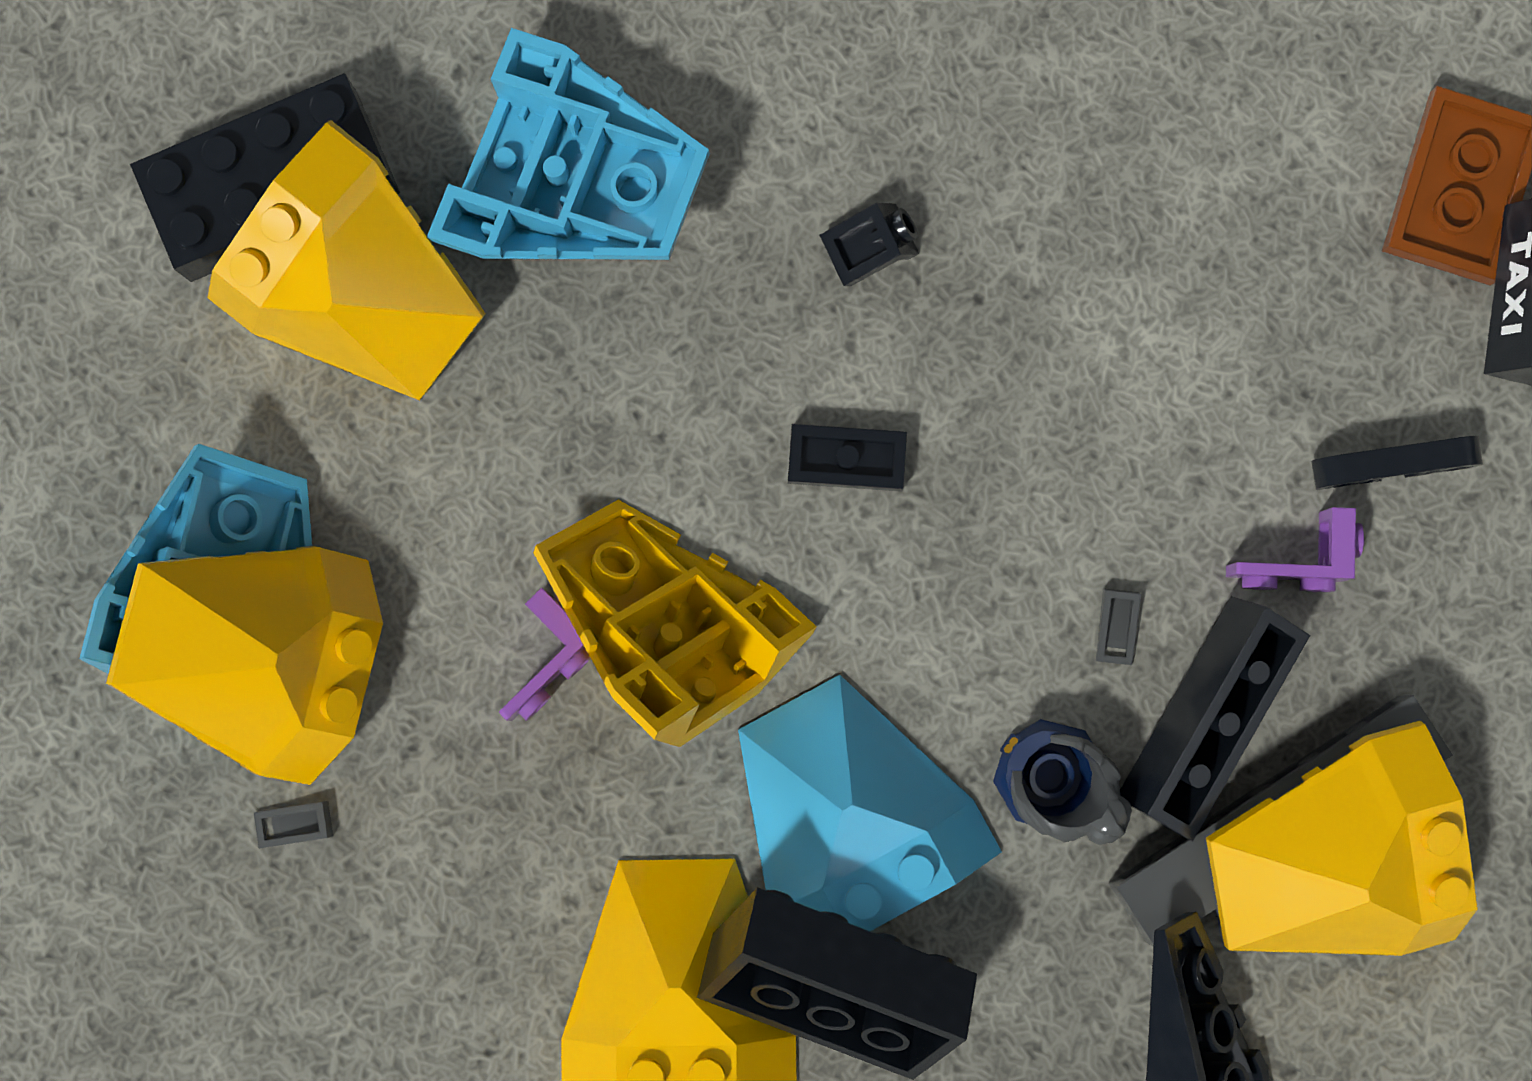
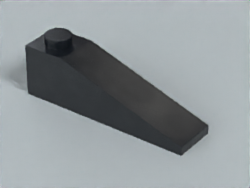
[1146,912,1270,1081]

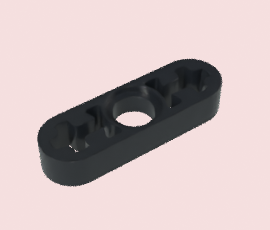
[1311,436,1483,490]

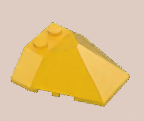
[207,120,486,401]
[533,499,817,747]
[106,546,383,785]
[1206,721,1478,956]
[561,858,797,1081]

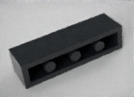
[1120,596,1311,842]

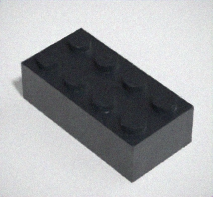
[130,73,400,282]
[697,887,977,1080]

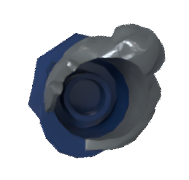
[993,719,1132,845]

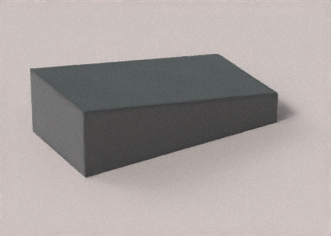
[1096,588,1141,665]
[254,801,333,849]

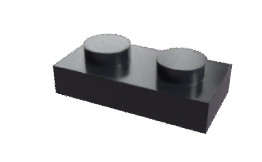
[788,424,907,492]

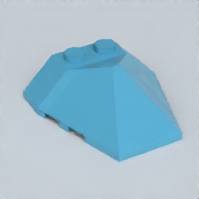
[427,28,710,260]
[79,444,312,674]
[738,675,1002,931]

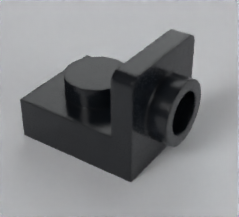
[819,203,919,286]

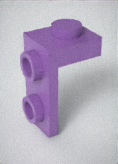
[1226,507,1364,592]
[498,588,591,721]

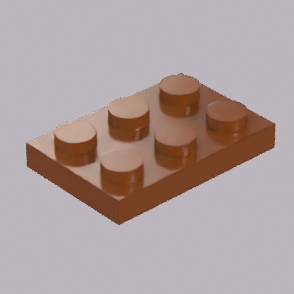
[1382,86,1532,286]

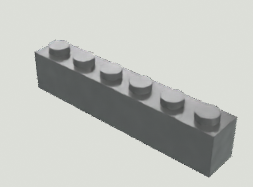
[1108,695,1453,946]

